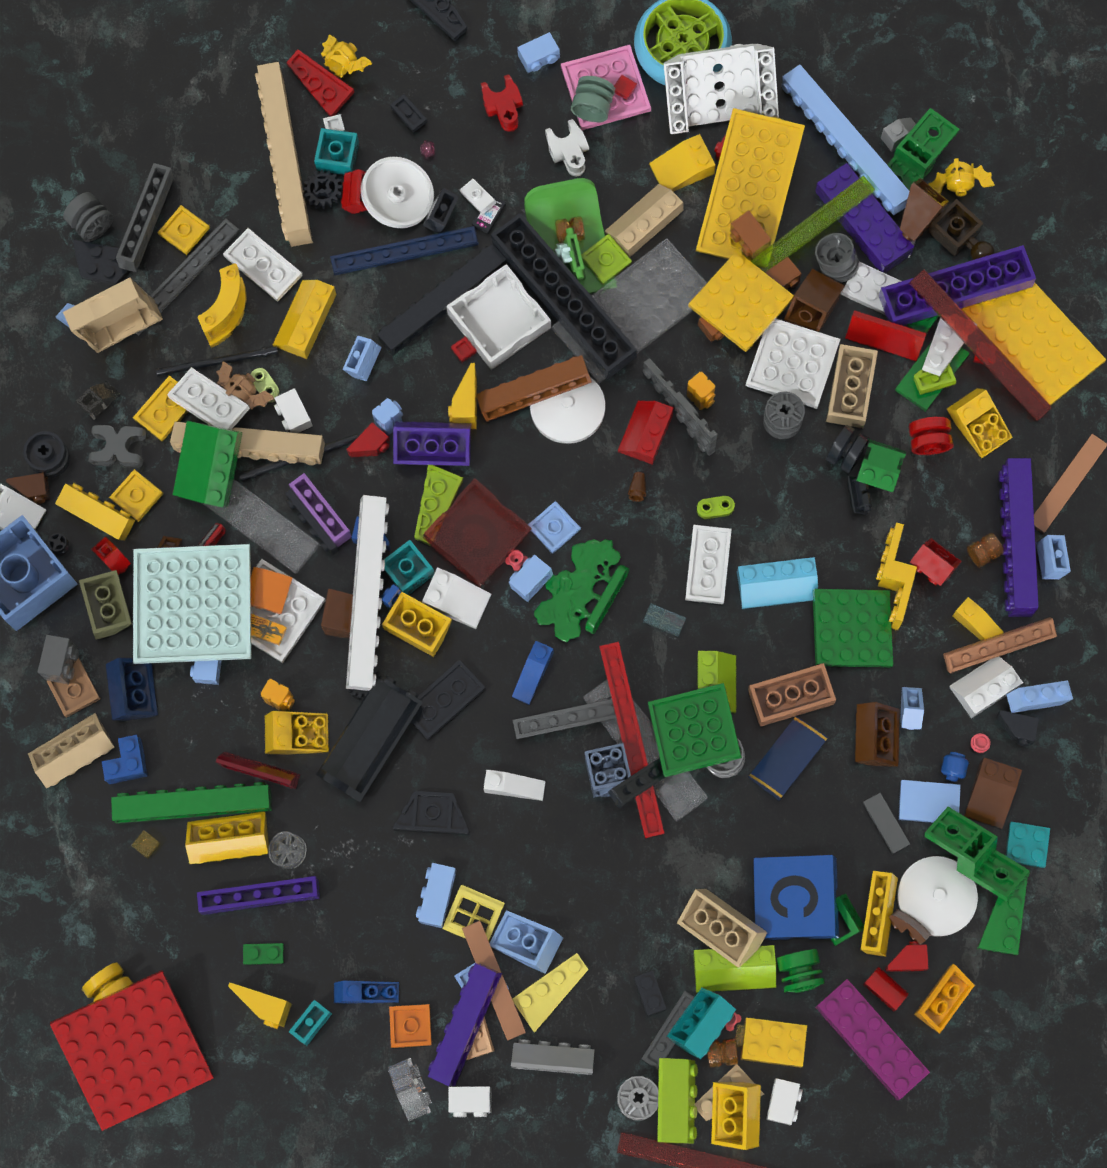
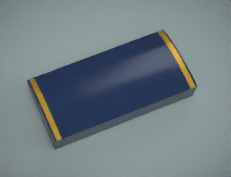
[748,717,828,801]

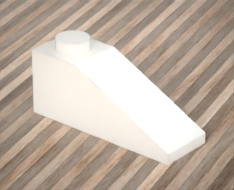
[484,770,545,801]

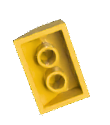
[382,592,452,657]
[711,1082,761,1150]

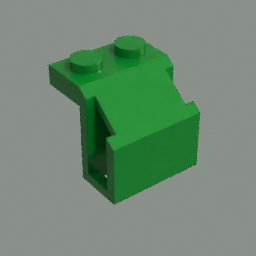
[856,440,906,492]

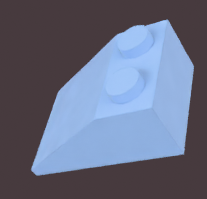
[489,910,563,974]

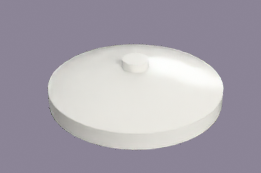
[361,157,434,228]
[530,377,605,444]
[897,856,978,937]

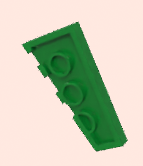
[977,876,1028,955]

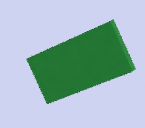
[895,343,970,412]

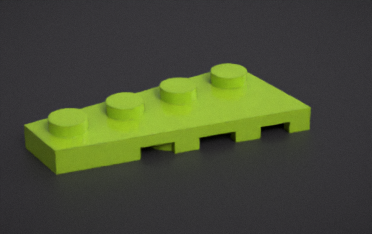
[414,465,463,546]

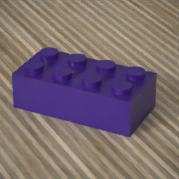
[393,421,471,466]

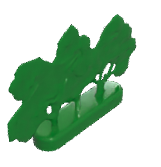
[534,539,629,642]

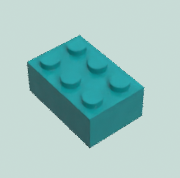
[667,988,736,1059]

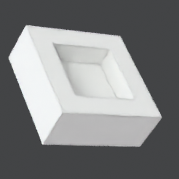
[323,114,345,131]

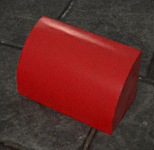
[863,967,909,1012]

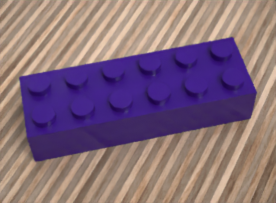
[815,163,914,273]

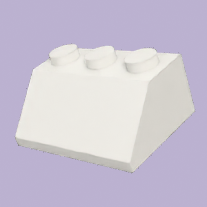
[949,657,1023,719]

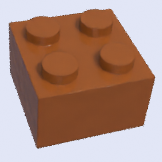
[730,210,771,261]

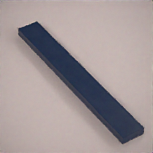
[330,226,478,276]

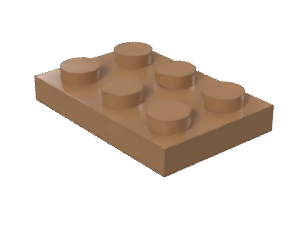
[47,656,100,718]

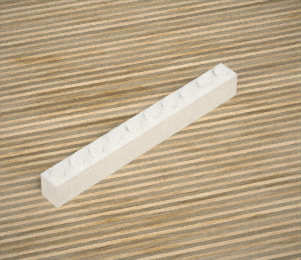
[346,495,389,691]

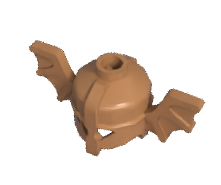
[216,362,274,410]

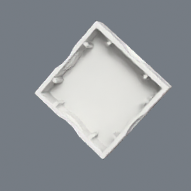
[446,264,551,370]

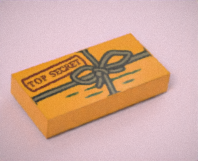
[251,613,287,646]

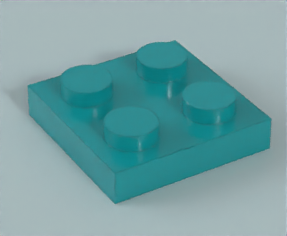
[1006,822,1050,868]

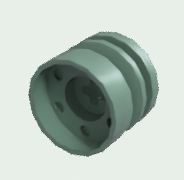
[571,76,615,123]

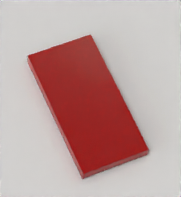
[845,310,927,361]

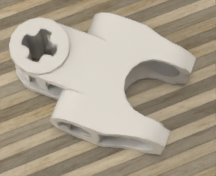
[545,119,589,177]

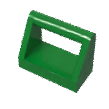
[831,894,864,946]

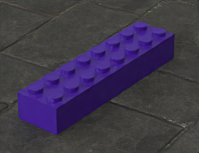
[879,245,1036,326]
[999,458,1038,617]

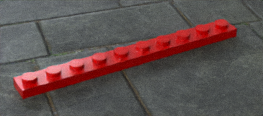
[599,642,664,838]

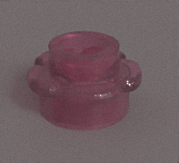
[420,140,435,158]

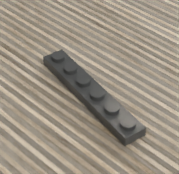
[513,699,616,739]

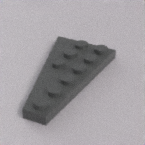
[643,358,718,456]

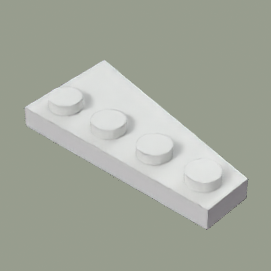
[922,312,977,376]

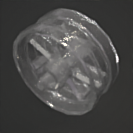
[268,831,306,869]

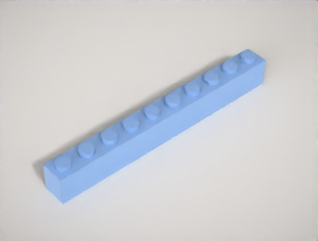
[782,65,909,215]

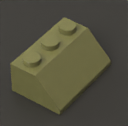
[79,570,132,640]

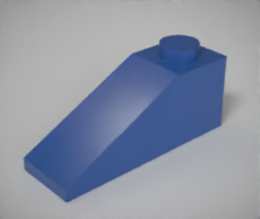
[512,641,554,705]

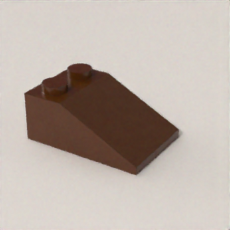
[964,758,1022,829]

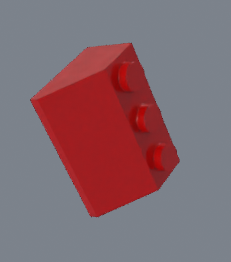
[618,401,674,465]

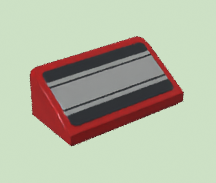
[197,523,226,546]

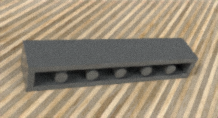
[116,163,174,272]

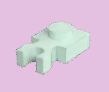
[554,243,572,263]

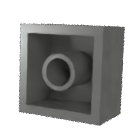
[38,635,79,685]

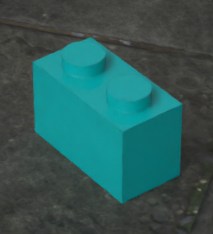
[289,1000,332,1046]

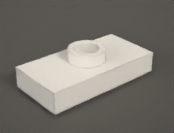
[459,179,496,215]

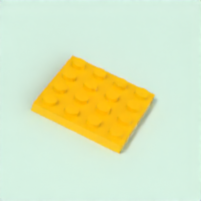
[688,251,794,352]

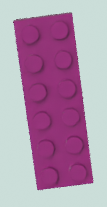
[815,979,930,1100]

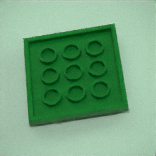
[813,589,893,667]
[648,683,742,777]

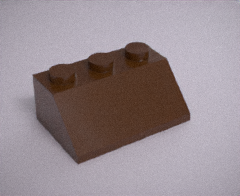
[855,702,900,767]

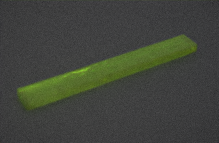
[751,175,875,272]

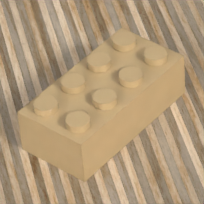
[826,344,878,428]

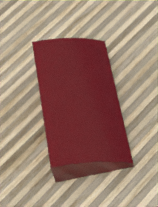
[216,752,301,789]

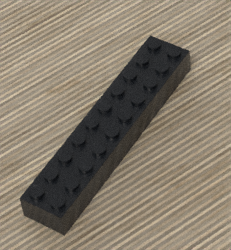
[491,213,637,380]

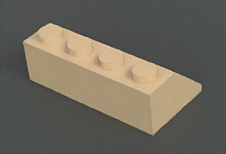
[604,184,684,258]
[28,713,114,788]
[677,889,768,967]

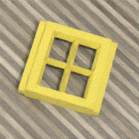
[442,885,505,941]

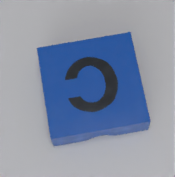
[754,855,839,940]

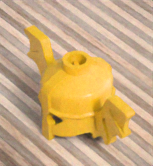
[321,35,372,78]
[929,158,995,196]

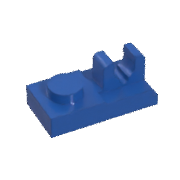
[381,585,401,612]

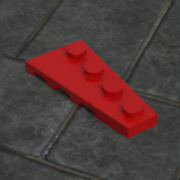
[287,50,355,117]

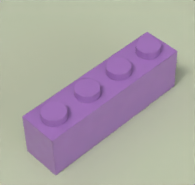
[289,473,352,548]

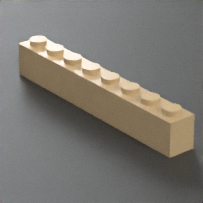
[170,422,325,465]

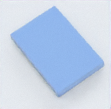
[899,780,960,823]

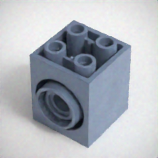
[585,743,631,798]

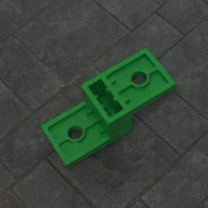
[887,108,960,191]
[925,807,1030,902]

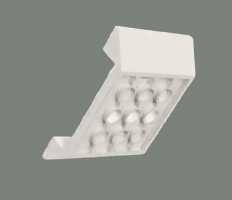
[663,44,779,134]

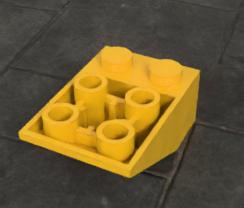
[947,388,1013,458]
[265,711,329,755]

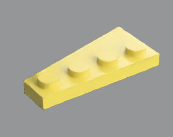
[512,953,588,1033]

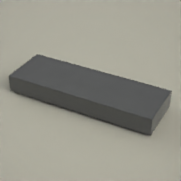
[863,793,910,854]

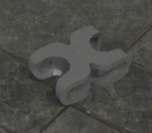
[88,425,146,468]

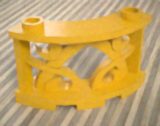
[198,263,247,348]

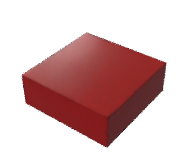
[614,75,637,100]
[451,336,477,362]

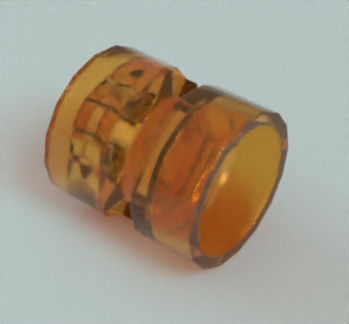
[555,216,585,243]
[967,533,1004,567]
[707,1038,738,1068]

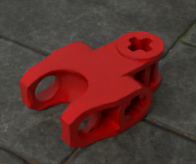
[481,74,523,132]

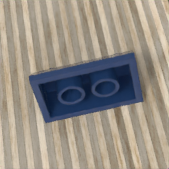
[106,658,158,721]

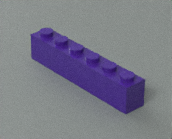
[197,876,320,915]
[428,963,502,1086]

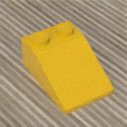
[649,134,715,192]
[448,363,477,429]
[228,982,292,1029]

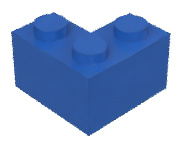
[102,735,148,784]

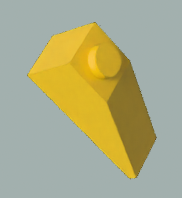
[953,597,1004,641]

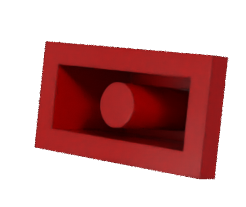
[347,422,390,457]
[91,537,131,575]
[885,941,928,972]

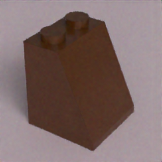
[900,178,949,241]
[784,269,845,332]
[321,589,380,639]

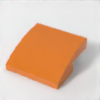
[251,567,292,615]

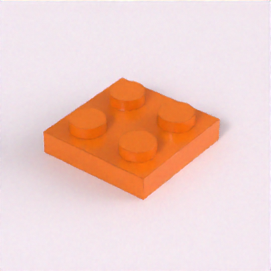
[389,1004,432,1048]

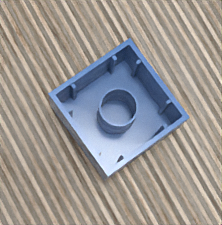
[0,515,78,631]

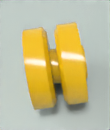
[82,962,133,1002]

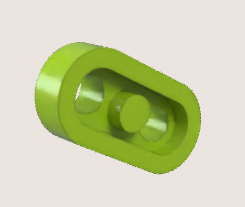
[697,496,735,519]

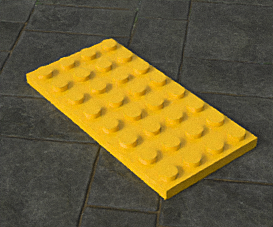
[696,108,805,269]
[959,283,1106,407]

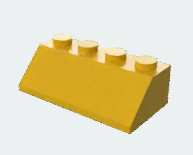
[273,280,337,359]
[185,812,269,864]

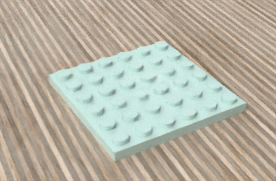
[133,544,251,664]

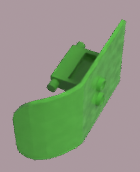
[524,178,617,294]

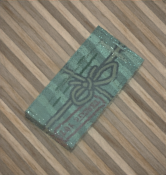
[643,603,686,637]

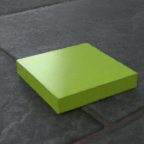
[581,234,632,285]

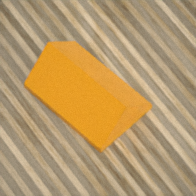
[914,964,975,1034]

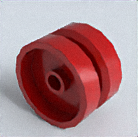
[908,417,954,455]

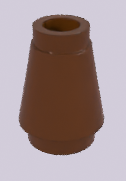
[628,472,646,502]

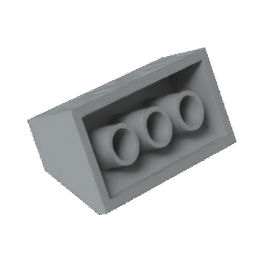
[511,1039,594,1075]

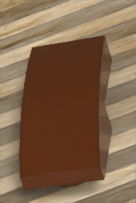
[889,909,931,945]

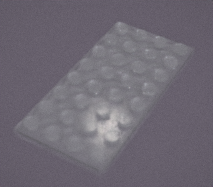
[552,238,707,383]

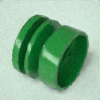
[776,949,825,993]

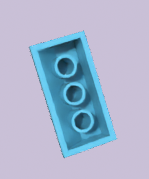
[737,557,818,609]

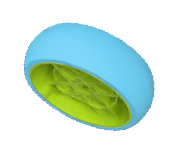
[634,0,732,86]

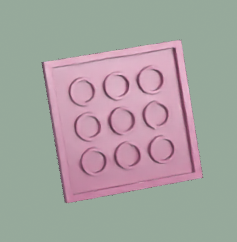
[561,45,651,130]

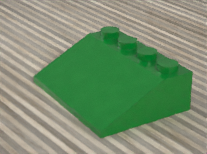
[173,421,243,508]

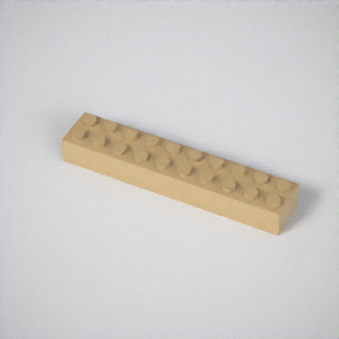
[255,62,313,247]

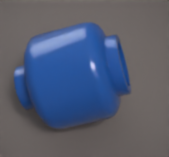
[941,752,969,782]

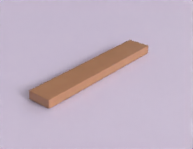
[1034,434,1107,534]
[943,617,1057,673]
[462,921,526,1041]

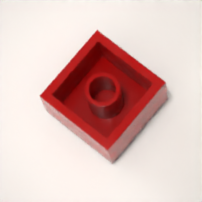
[910,538,962,586]

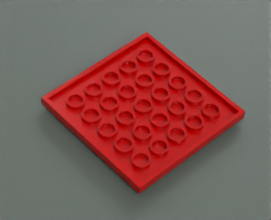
[50,970,214,1131]

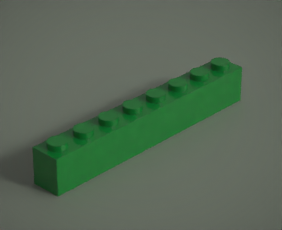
[111,782,272,823]

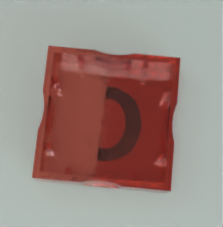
[423,478,532,588]

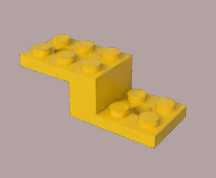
[876,523,917,630]

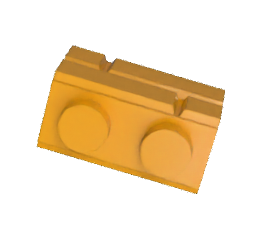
[687,372,715,410]
[261,679,295,712]

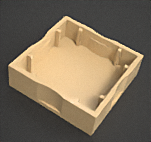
[63,278,163,353]

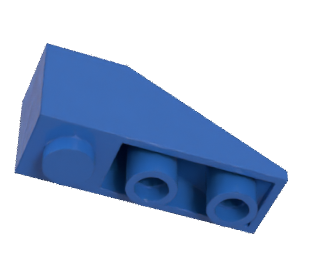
[334,981,399,1003]

